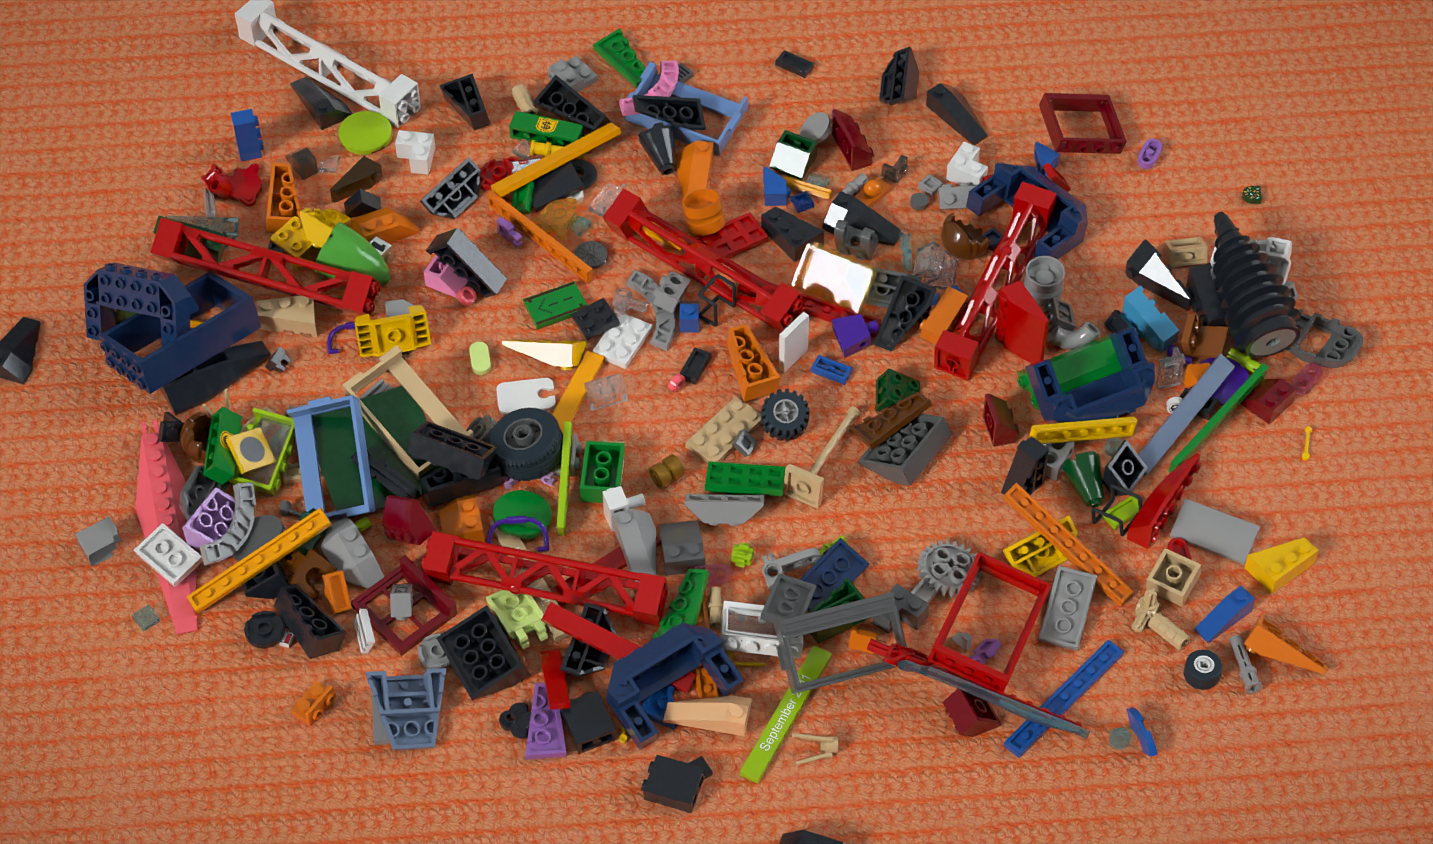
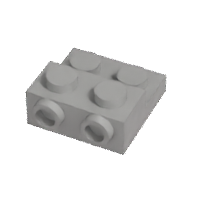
[548,56,598,92]

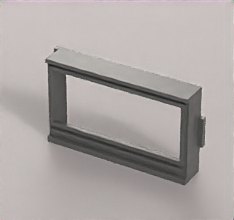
[774,592,907,694]

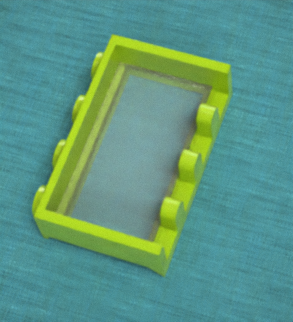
[228,408,296,496]

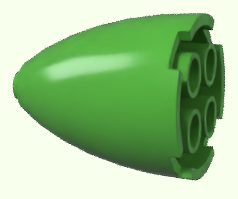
[314,222,392,286]

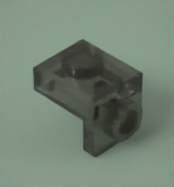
[881,155,909,183]

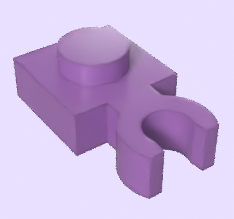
[497,217,523,247]

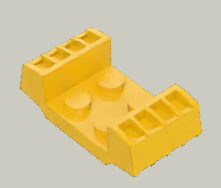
[355,305,431,357]

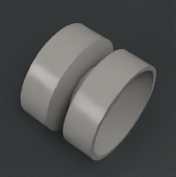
[1024,256,1065,306]

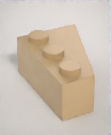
[257,296,318,337]

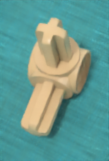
[1131,588,1161,633]

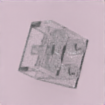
[913,241,958,290]

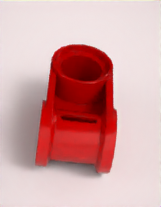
[201,164,232,198]

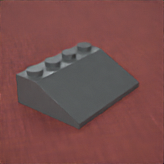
[858,414,952,486]

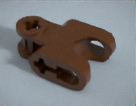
[280,548,338,600]

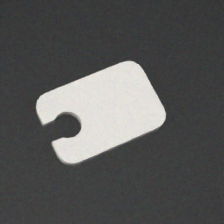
[496,378,556,415]

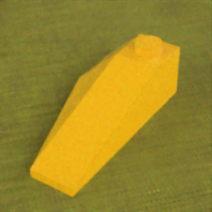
[299,208,351,248]

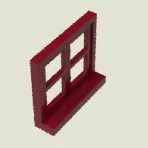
[351,555,457,656]

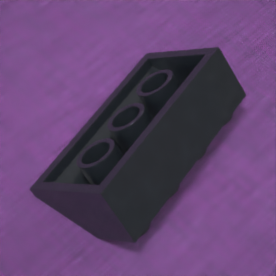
[407,421,497,480]

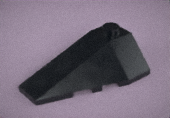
[926,83,987,146]
[1125,239,1193,311]

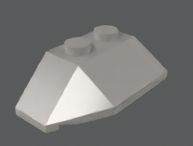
[685,494,764,526]
[321,516,384,589]

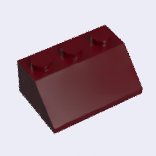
[831,109,874,171]
[382,495,437,546]

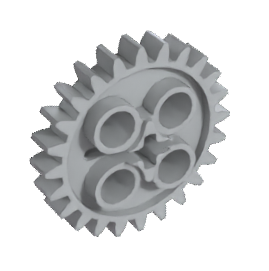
[917,540,982,598]

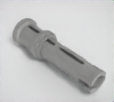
[1229,635,1263,694]

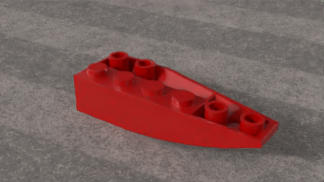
[1127,453,1202,549]

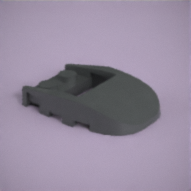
[1286,309,1363,368]

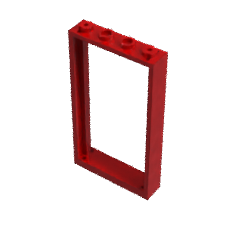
[927,551,1052,695]

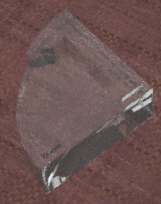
[513,138,530,159]
[318,155,340,173]

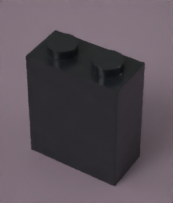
[560,690,617,754]
[641,755,705,813]

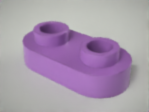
[1137,139,1162,169]

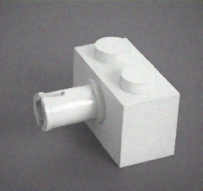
[602,486,646,532]

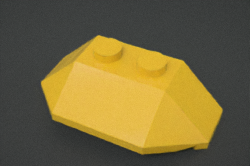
[1003,515,1078,577]

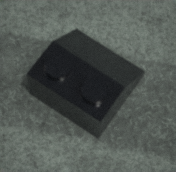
[1103,440,1148,496]

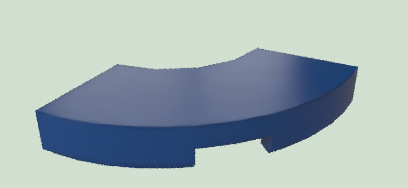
[1126,707,1157,757]

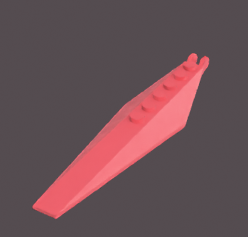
[135,419,198,635]

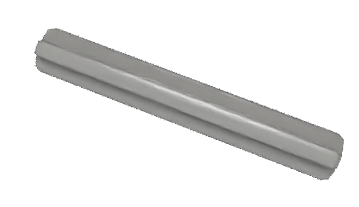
[203,188,216,220]

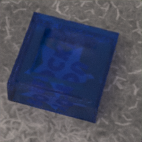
[790,191,814,213]

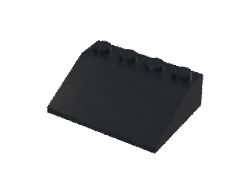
[436,605,531,700]

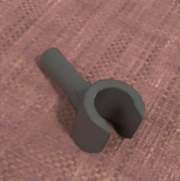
[280,501,306,518]

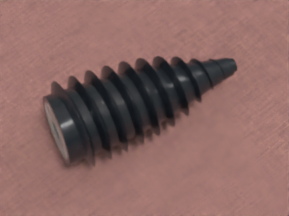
[1213,212,1302,358]

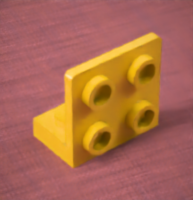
[271,216,321,271]

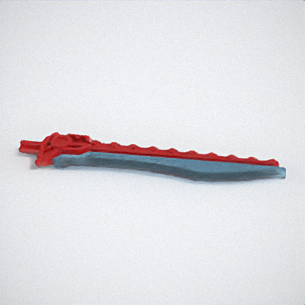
[867,638,1090,739]

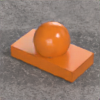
[854,177,891,208]
[322,570,352,614]

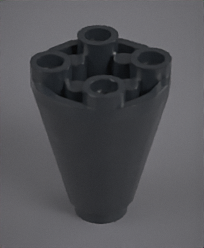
[638,122,675,175]

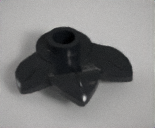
[499,703,531,739]

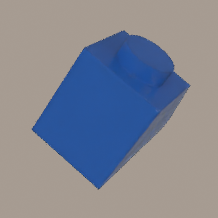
[763,167,790,206]
[680,301,699,333]

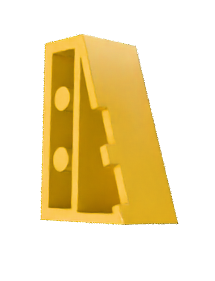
[1244,537,1319,594]

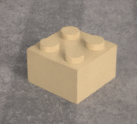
[1146,548,1201,607]

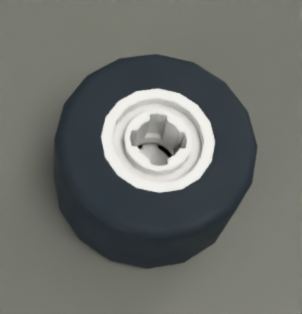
[1184,649,1222,690]

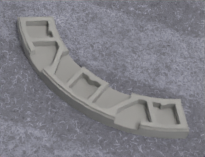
[626,270,675,351]
[199,482,256,566]

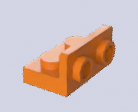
[290,681,336,726]

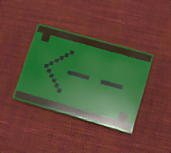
[523,281,588,330]

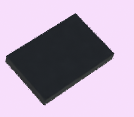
[531,161,585,212]

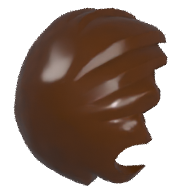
[941,213,991,260]
[180,412,212,464]

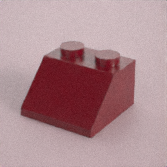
[1240,378,1297,425]
[983,393,1019,447]
[942,687,1002,737]

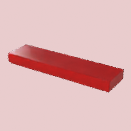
[539,649,570,710]

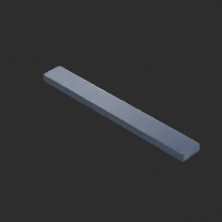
[1138,354,1235,476]

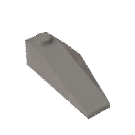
[612,508,656,582]

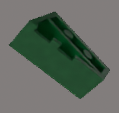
[809,577,868,644]

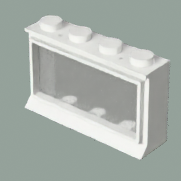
[720,601,803,659]

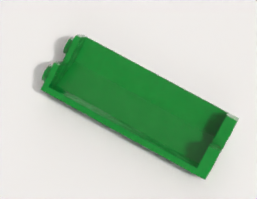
[1017,335,1122,410]

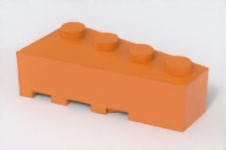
[727,324,781,402]

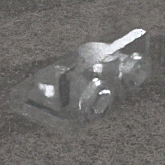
[1156,347,1185,389]

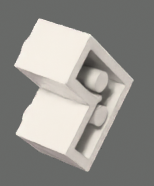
[395,130,436,175]
[946,142,988,187]

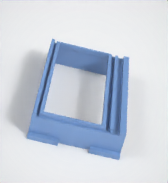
[625,62,748,156]
[287,395,376,521]

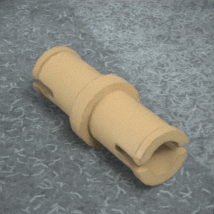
[707,587,723,628]

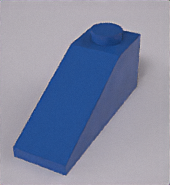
[1194,586,1255,643]

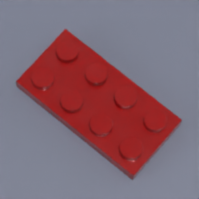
[693,212,768,258]

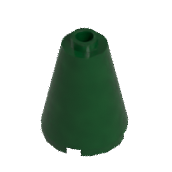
[1062,451,1104,508]

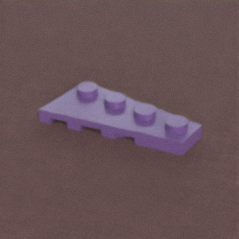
[525,683,566,760]

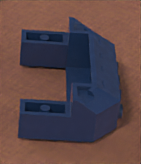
[966,163,1088,260]
[84,262,199,347]
[1025,327,1155,424]
[606,623,744,750]

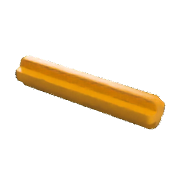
[782,176,832,200]

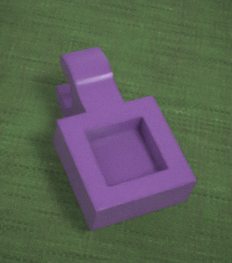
[969,638,1002,665]

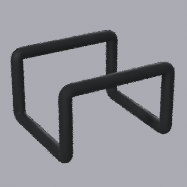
[698,274,736,327]
[1091,484,1142,536]

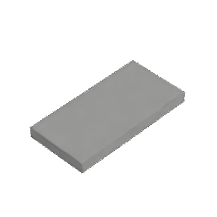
[1038,566,1097,651]

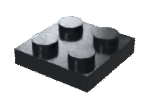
[571,297,620,341]

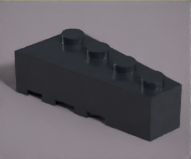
[274,584,347,659]

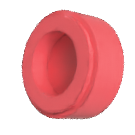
[457,286,477,306]
[668,373,685,392]

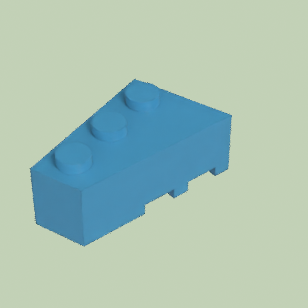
[1122,285,1179,353]

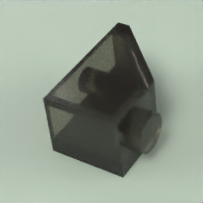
[285,147,318,180]

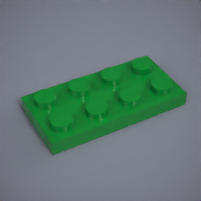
[705,461,786,496]

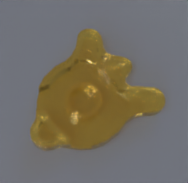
[530,198,578,239]

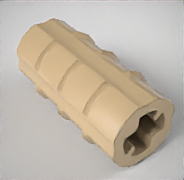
[512,84,539,115]
[1148,612,1191,651]

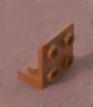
[1181,314,1229,358]

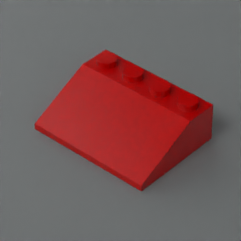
[995,280,1049,364]

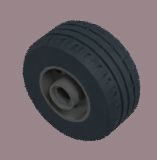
[489,407,563,481]

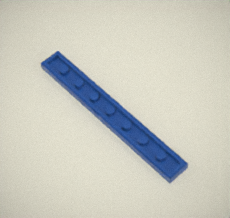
[1003,639,1124,758]

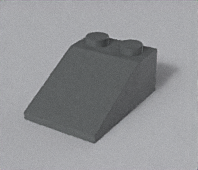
[659,520,705,576]

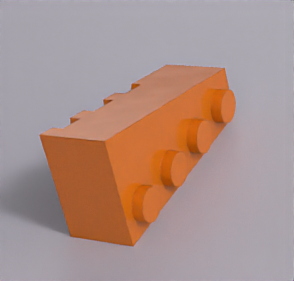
[266,163,301,233]

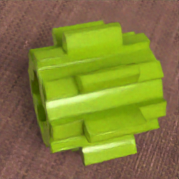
[731,542,754,568]

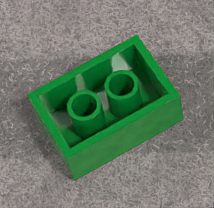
[580,441,626,503]

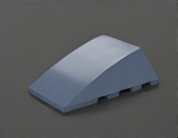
[365,668,446,750]

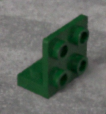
[875,368,920,412]

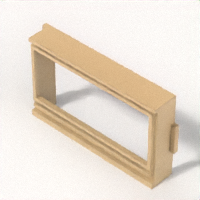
[342,345,473,480]

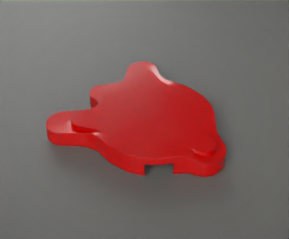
[480,157,518,191]
[225,163,262,206]

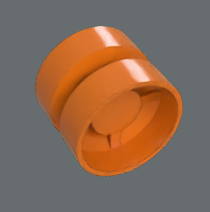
[682,189,725,236]

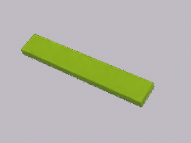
[557,421,573,536]

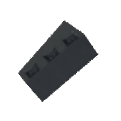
[761,207,824,262]
[1001,436,1049,495]

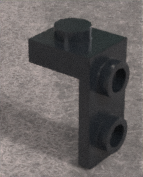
[158,412,184,442]

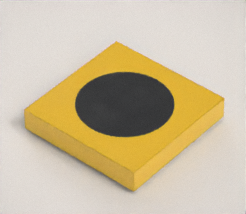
[225,427,276,474]

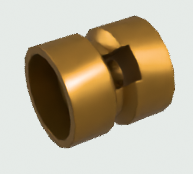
[648,454,685,489]

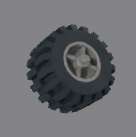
[761,389,810,441]

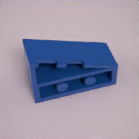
[231,109,264,162]

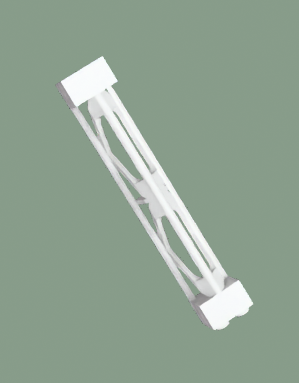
[235,0,421,128]

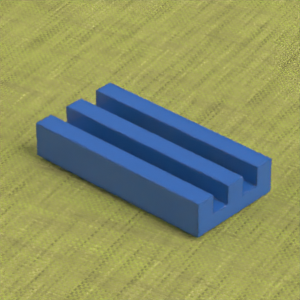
[810,355,853,385]

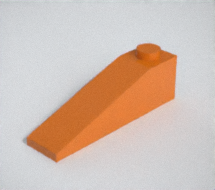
[676,141,714,198]
[1244,616,1328,674]

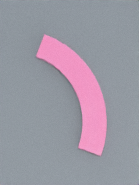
[619,61,679,116]

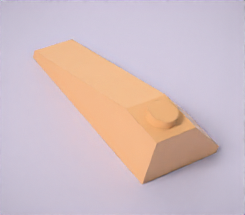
[663,695,752,736]

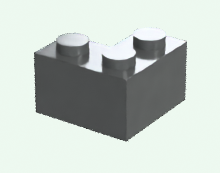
[872,583,930,634]

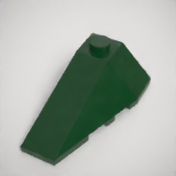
[153,216,229,263]

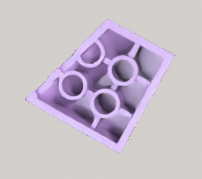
[182,488,235,562]

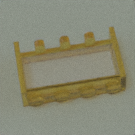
[791,241,878,313]

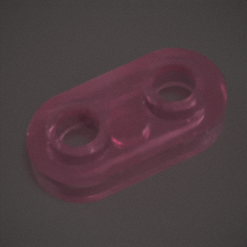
[1292,363,1322,395]
[694,564,731,585]

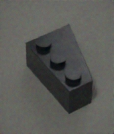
[439,74,491,130]
[1186,263,1228,327]

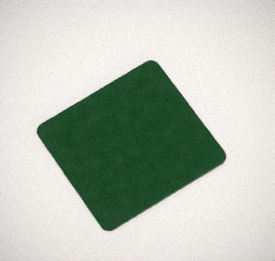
[312,386,445,519]

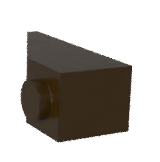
[330,156,383,203]

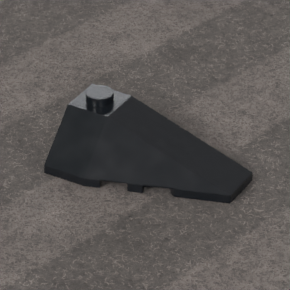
[290,77,352,130]
[632,95,706,130]
[822,191,903,246]
[873,275,936,351]
[0,317,41,385]
[242,560,289,599]

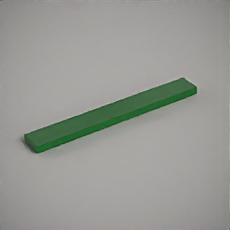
[1168,363,1269,473]

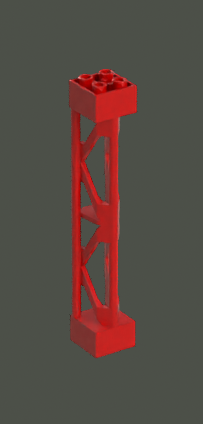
[603,188,807,333]
[150,217,381,316]

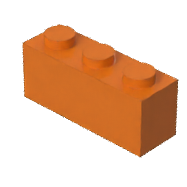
[919,286,968,345]

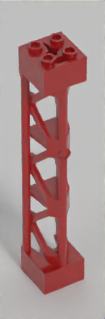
[934,181,1057,381]
[421,531,669,627]

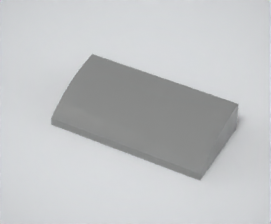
[1170,498,1260,565]

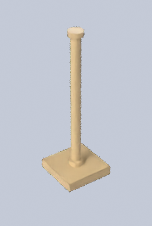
[783,406,860,509]

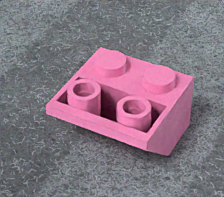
[424,255,468,298]

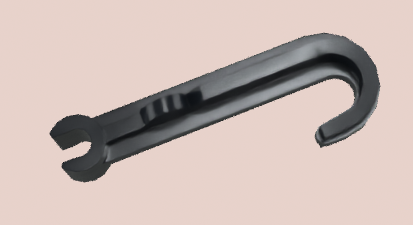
[350,451,421,500]

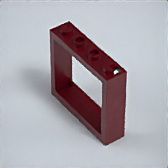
[1039,93,1127,154]

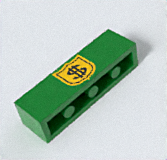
[509,111,584,147]
[203,407,242,485]

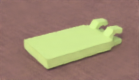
[486,590,548,649]

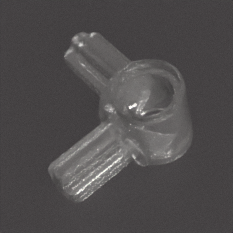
[611,288,649,317]

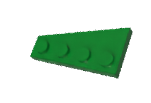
[593,28,645,88]
[652,569,710,639]

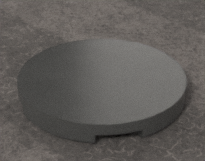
[232,515,285,562]

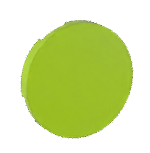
[338,111,392,155]

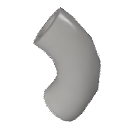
[1047,322,1100,349]

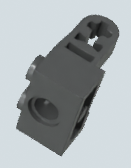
[834,219,878,261]

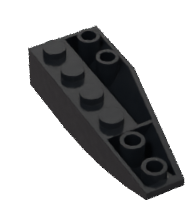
[160,341,271,415]

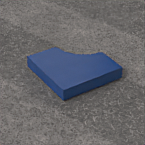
[641,685,677,730]

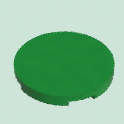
[493,490,552,539]

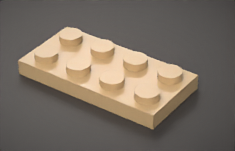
[685,396,762,463]

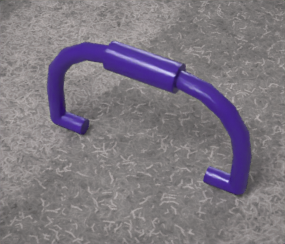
[327,322,355,354]
[487,516,549,554]

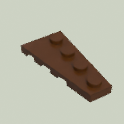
[848,392,932,450]

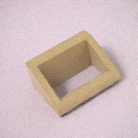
[1163,237,1207,267]

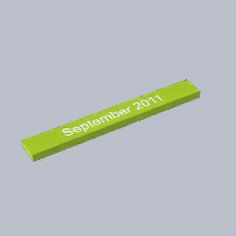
[739,646,832,784]

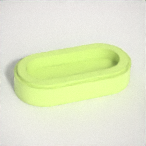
[469,342,491,375]

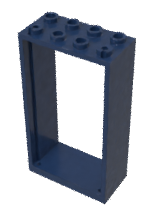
[99,271,261,394]

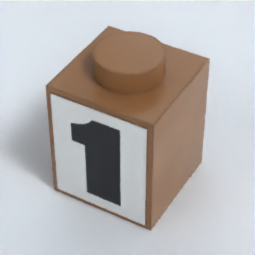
[369,236,395,264]

